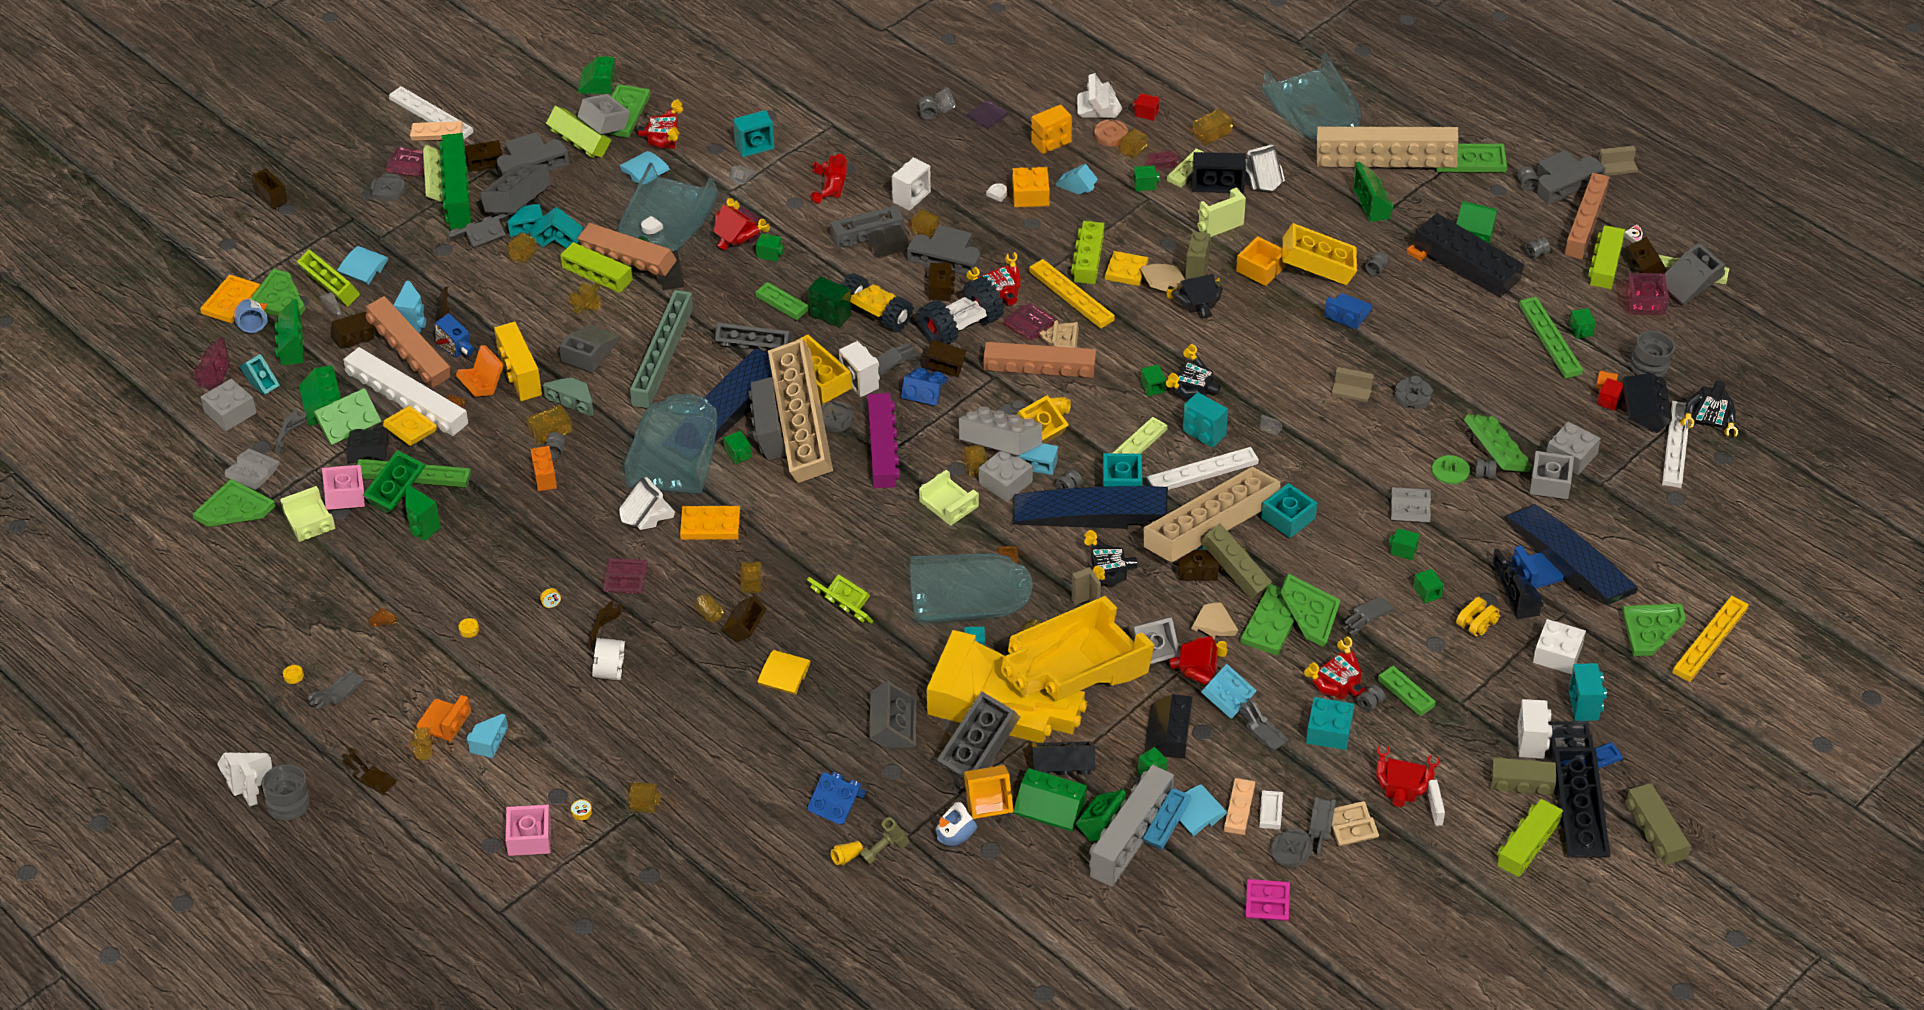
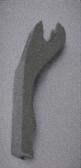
[876,343,918,376]
[275,408,306,455]
[1343,596,1394,635]
[308,669,364,710]
[1239,698,1289,752]
[1308,797,1336,856]

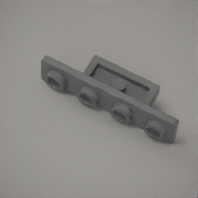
[447,212,515,249]

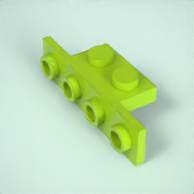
[807,574,873,624]

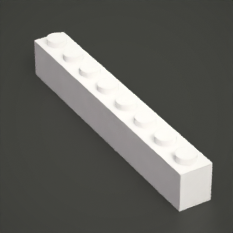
[343,347,468,436]

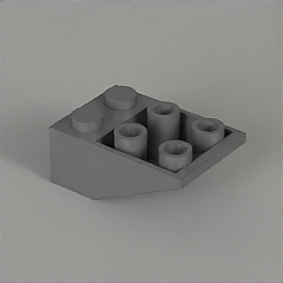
[1657,243,1725,306]
[559,325,621,373]

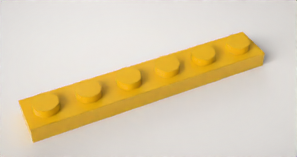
[1029,259,1115,329]
[1673,595,1749,682]

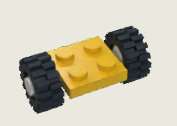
[841,273,913,332]

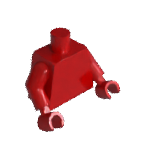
[810,154,847,204]
[1376,745,1440,807]

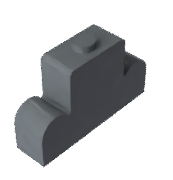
[497,133,569,177]
[1537,151,1606,205]
[907,225,980,275]

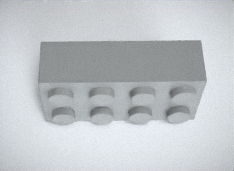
[959,407,1042,455]

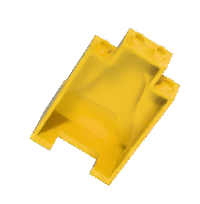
[1001,596,1155,701]
[927,630,1087,743]

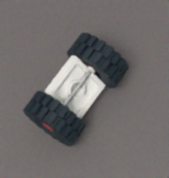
[917,276,1004,344]

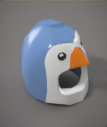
[234,299,267,333]
[936,802,978,847]

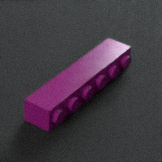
[868,393,900,488]

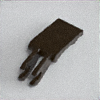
[436,286,453,321]
[587,600,622,650]
[341,748,397,795]

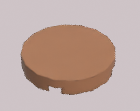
[1094,120,1128,146]

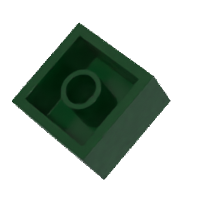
[808,276,852,328]

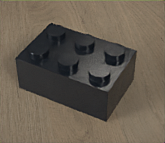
[1192,152,1246,194]

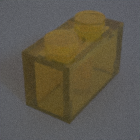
[1193,108,1233,145]
[527,405,572,445]

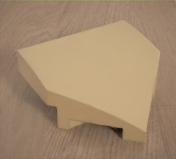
[1039,320,1079,348]
[1191,602,1238,639]

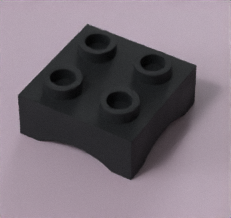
[346,427,389,461]

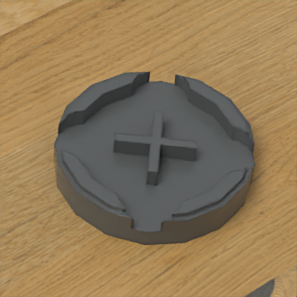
[371,174,406,201]
[821,401,854,432]
[1271,828,1313,868]

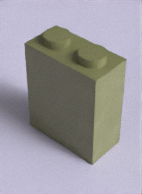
[1186,231,1210,279]

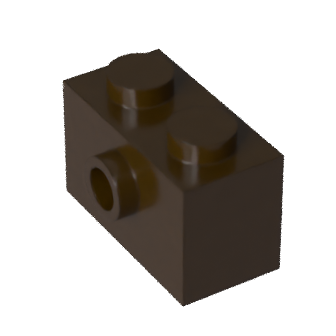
[465,140,502,172]
[251,168,288,209]
[1628,236,1667,280]
[929,263,955,301]
[331,312,375,348]
[924,340,967,378]
[1178,550,1219,581]
[723,595,767,643]

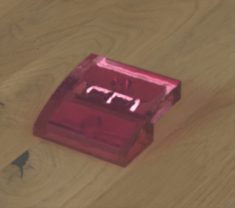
[386,147,424,176]
[1004,303,1057,339]
[603,558,648,594]

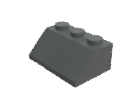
[870,680,917,748]

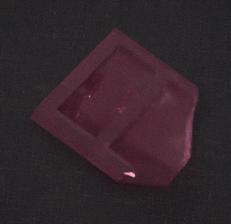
[1145,150,1179,169]

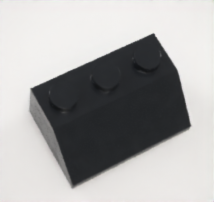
[1622,373,1672,433]
[1144,694,1192,759]
[1031,741,1095,775]

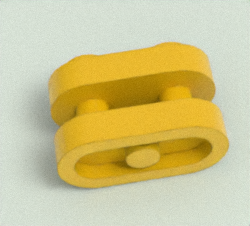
[1456,597,1500,637]

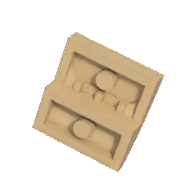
[1141,264,1185,291]
[1331,801,1379,847]

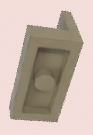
[1598,146,1638,176]
[1331,367,1374,402]
[1072,567,1101,605]

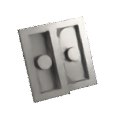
[225,449,279,490]
[1391,487,1431,522]

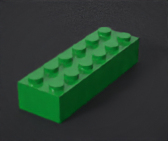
[439,133,471,230]

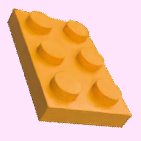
[200,274,260,323]
[680,506,740,540]

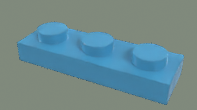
[1143,788,1191,850]

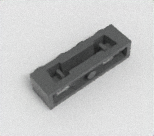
[830,205,904,249]

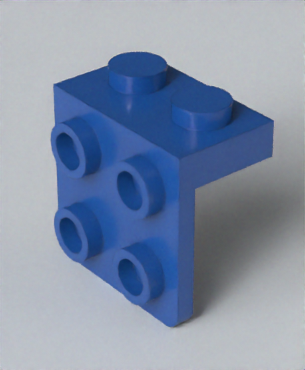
[1324,293,1372,330]
[901,368,949,405]
[1512,545,1564,588]
[808,772,866,825]

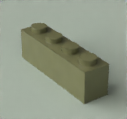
[1201,523,1272,601]
[1626,783,1691,865]

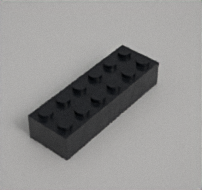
[1413,213,1524,298]

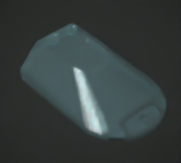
[910,553,1033,623]

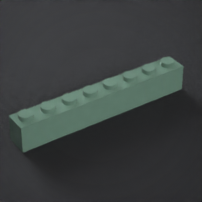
[630,290,693,409]

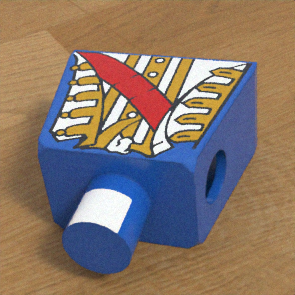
[435,313,475,357]

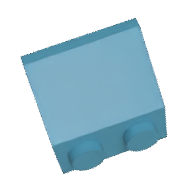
[394,281,426,334]

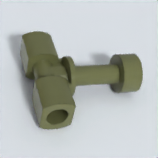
[860,817,910,865]

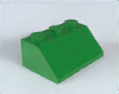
[1353,161,1393,222]
[275,299,304,365]
[299,365,341,426]
[363,450,426,513]
[1014,768,1087,832]

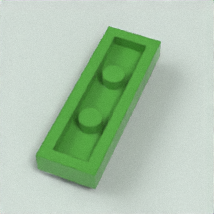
[756,282,808,320]
[1378,666,1436,717]

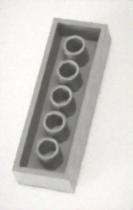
[1089,765,1174,887]

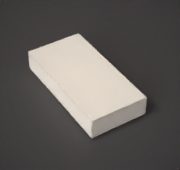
[1427,780,1445,826]
[1259,790,1283,829]

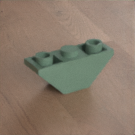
[543,377,594,417]

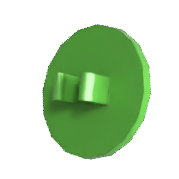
[1432,455,1470,484]

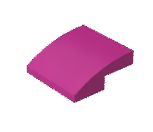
[1246,879,1290,921]

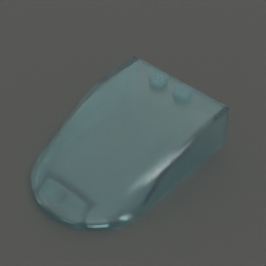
[1262,53,1361,141]
[618,162,718,254]
[624,394,718,494]

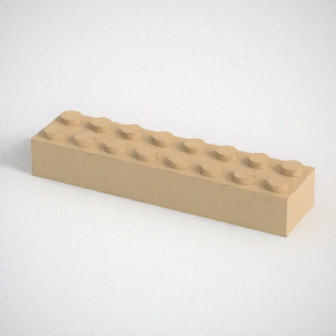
[1317,127,1458,167]
[768,339,833,483]
[1144,467,1280,562]

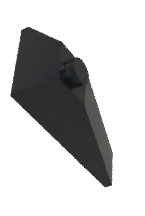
[1492,549,1544,620]

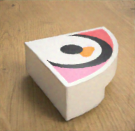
[1624,225,1642,244]

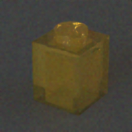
[1120,128,1147,159]
[911,209,939,239]
[508,232,537,264]
[965,445,988,476]
[741,562,762,593]
[629,782,661,813]

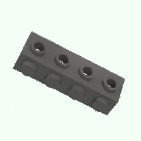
[715,323,793,351]

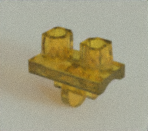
[568,282,601,314]
[410,727,436,761]

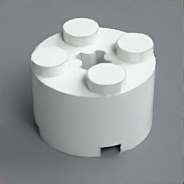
[592,638,625,680]

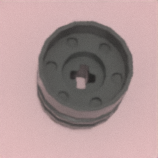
[1630,330,1675,378]
[262,764,310,820]

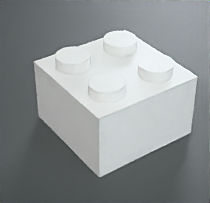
[892,157,931,211]
[839,341,880,397]
[1533,619,1586,674]
[1517,699,1552,758]

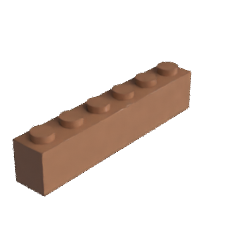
[1565,173,1610,259]
[577,223,677,276]
[366,296,450,388]
[984,342,1096,378]

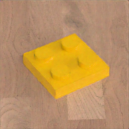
[1105,251,1148,286]
[383,405,437,446]

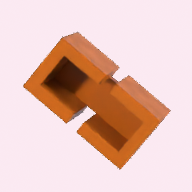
[531,446,557,491]

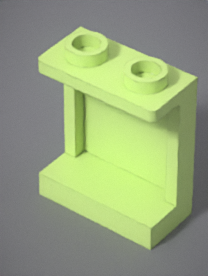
[1198,188,1246,237]
[919,470,979,526]
[280,486,335,542]

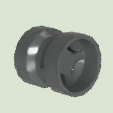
[919,96,937,120]
[1517,166,1539,191]
[1525,237,1550,260]
[1365,252,1389,276]
[545,432,565,459]
[1475,459,1496,479]
[1056,469,1083,489]
[1357,684,1385,712]

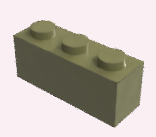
[1491,758,1556,795]

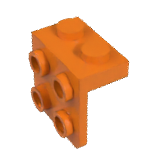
[456,345,503,397]
[416,695,471,742]

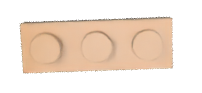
[410,121,464,141]
[1224,778,1255,835]

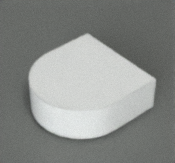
[986,183,1007,202]
[641,216,663,234]

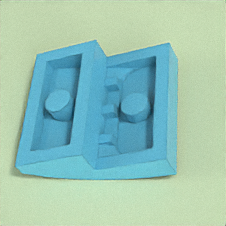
[620,151,669,184]
[337,246,388,285]
[1201,664,1257,719]
[1179,784,1227,837]

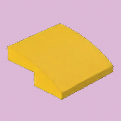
[757,650,811,695]

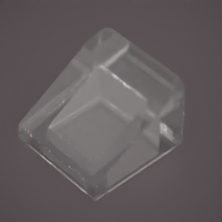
[935,87,956,113]
[729,165,756,185]
[320,292,342,316]
[1260,414,1282,436]

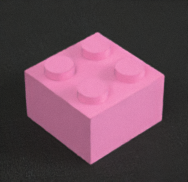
[322,465,365,510]
[506,805,551,856]

